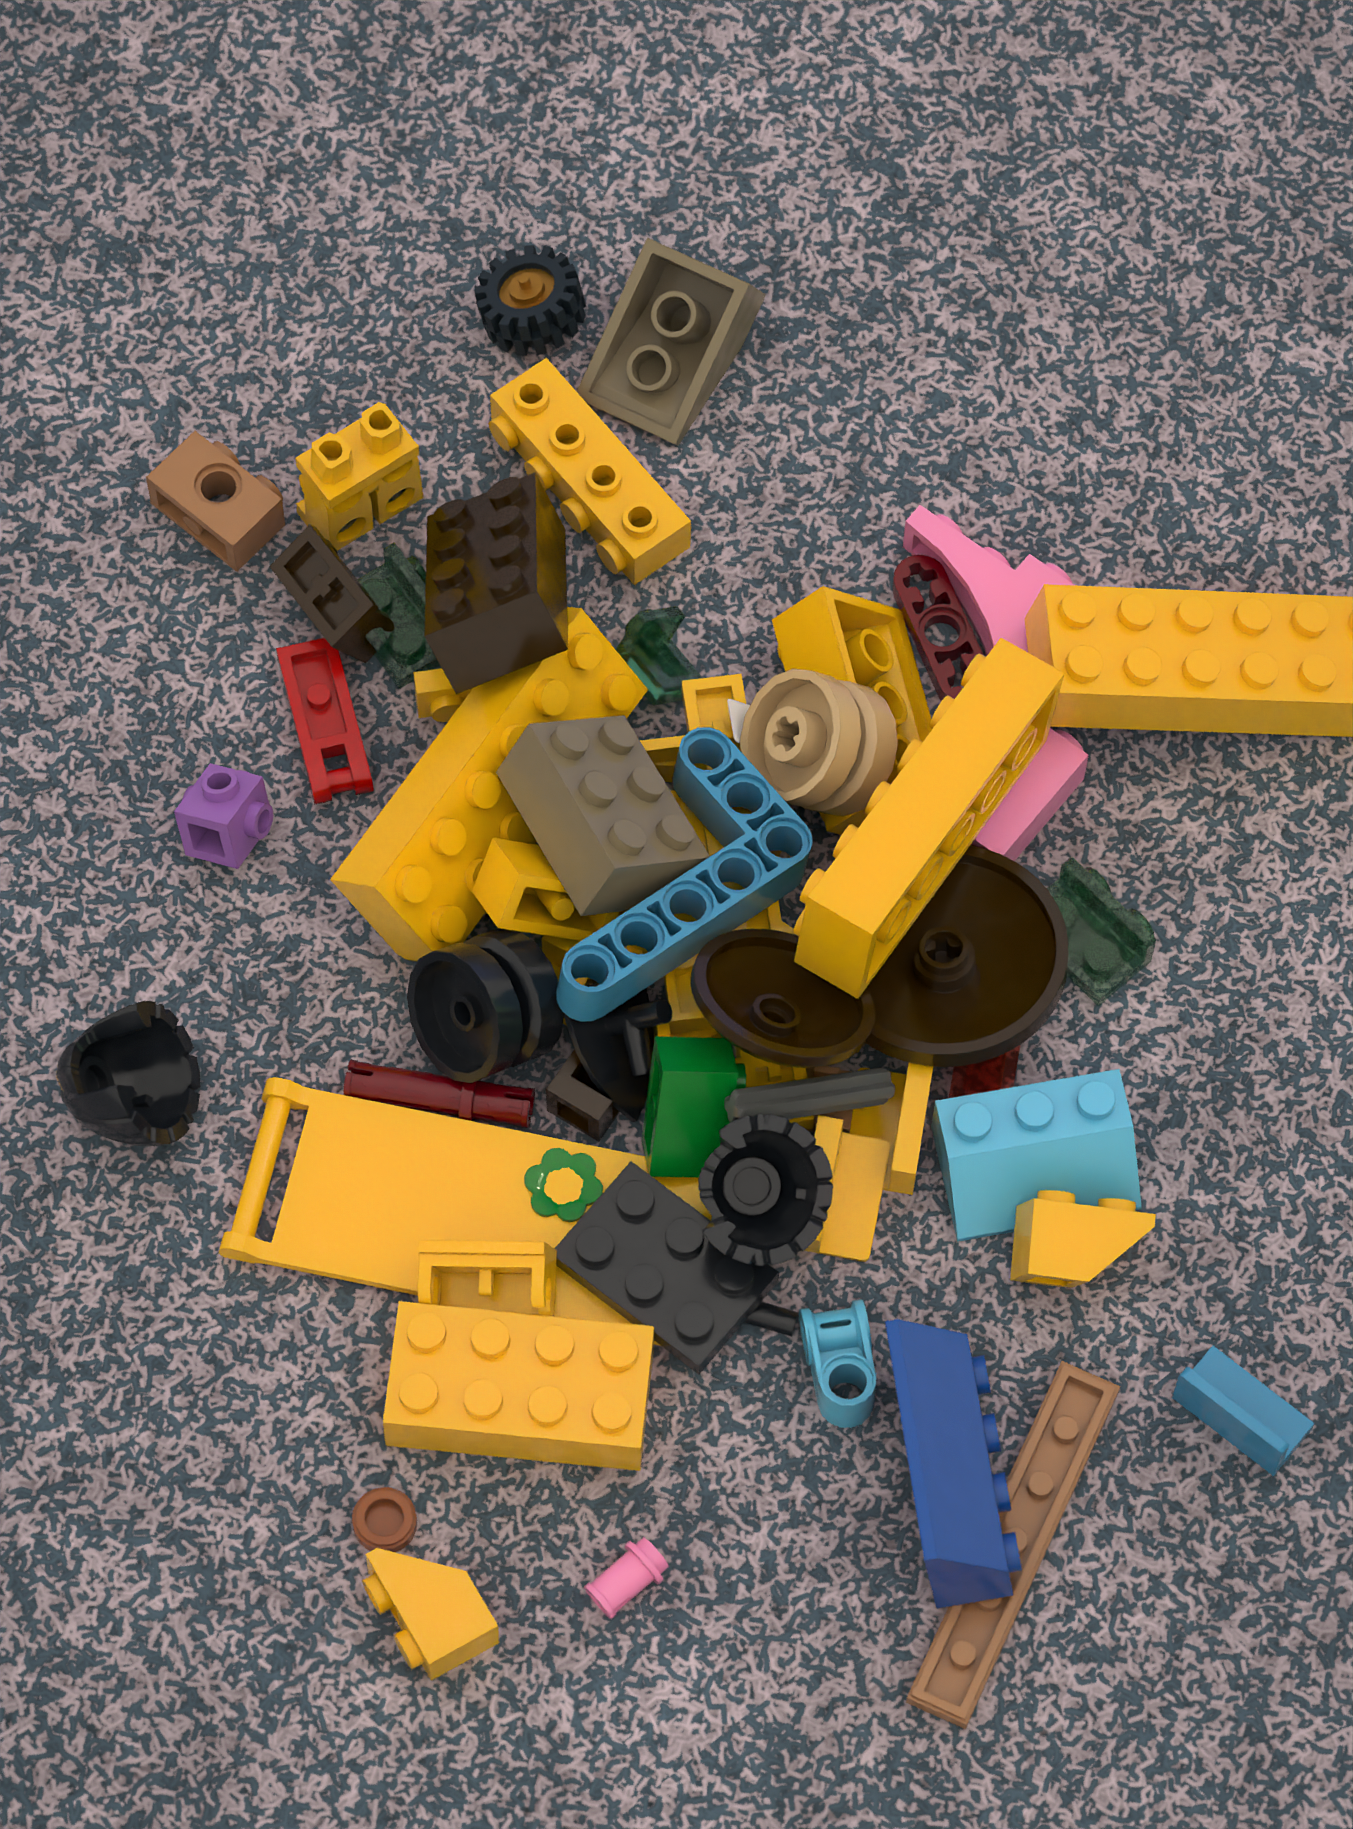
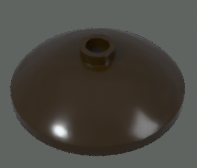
[690,928,875,1068]

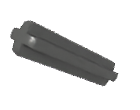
[724,1067,895,1122]

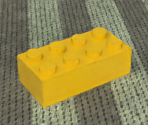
[383,1301,654,1471]

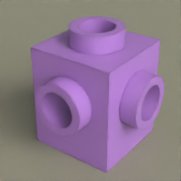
[174,763,273,869]

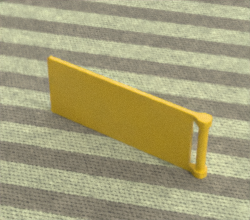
[219,1077,712,1346]

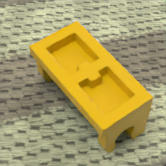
[418,1239,557,1316]

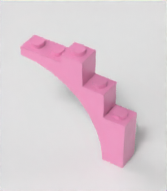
[903,505,1088,861]

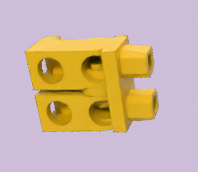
[295,402,424,551]

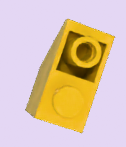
[1010,1190,1156,1288]
[362,1548,499,1681]

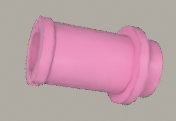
[584,1537,669,1619]

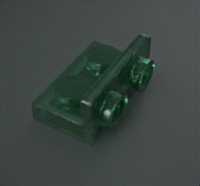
[357,542,440,689]
[1047,857,1156,1006]

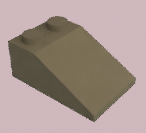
[576,238,766,446]

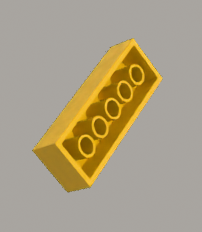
[1024,584,1353,737]
[330,607,648,962]
[793,638,1065,999]

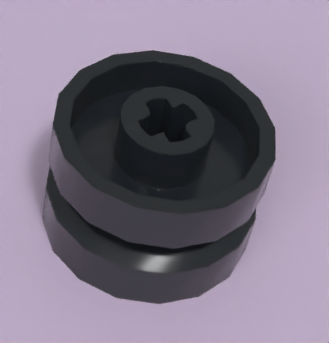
[407,928,564,1083]

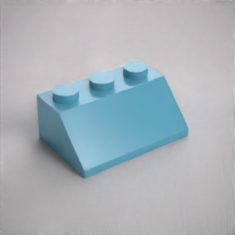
[931,1069,1142,1242]

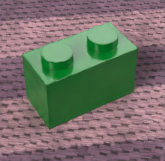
[641,1036,746,1177]

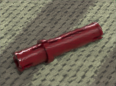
[344,1059,535,1128]

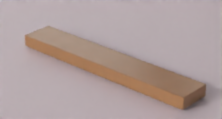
[906,1361,1120,1729]

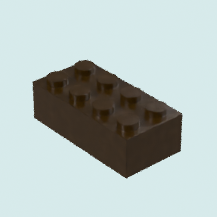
[424,472,568,694]

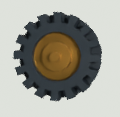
[474,245,586,356]

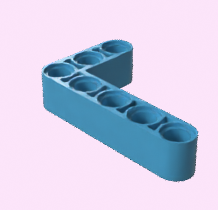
[556,727,813,1022]

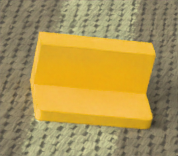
[850,1062,933,1195]
[805,1115,891,1262]

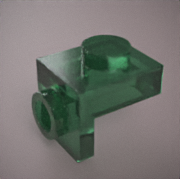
[616,606,703,706]

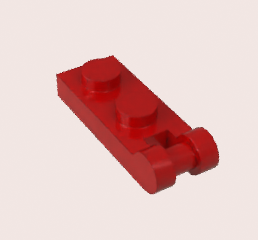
[276,638,374,805]

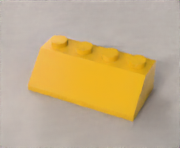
[772,586,932,835]

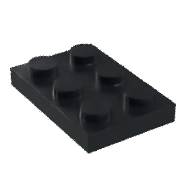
[554,1161,779,1374]

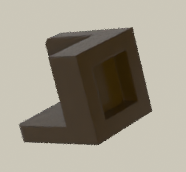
[546,1049,620,1142]

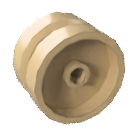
[740,668,898,817]

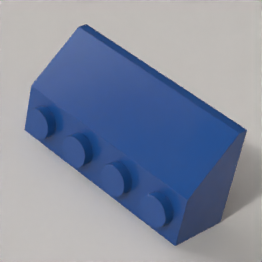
[885,1319,1022,1609]

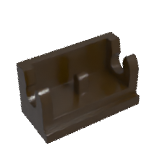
[269,525,395,663]

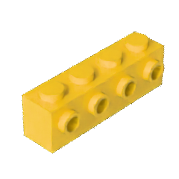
[488,358,691,585]

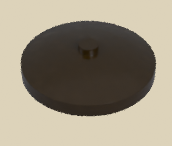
[866,845,1068,1067]

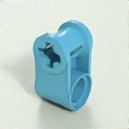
[799,1299,876,1428]

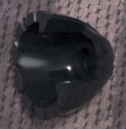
[56,1001,201,1146]
[698,1114,833,1266]

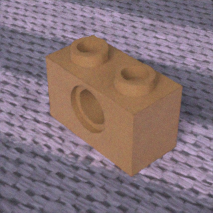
[146,431,285,572]

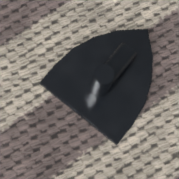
[563,982,672,1122]

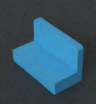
[1172,1346,1315,1476]

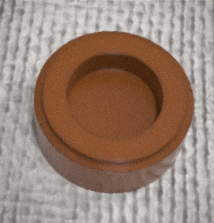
[352,1487,417,1552]

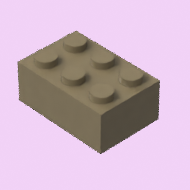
[496,715,710,916]

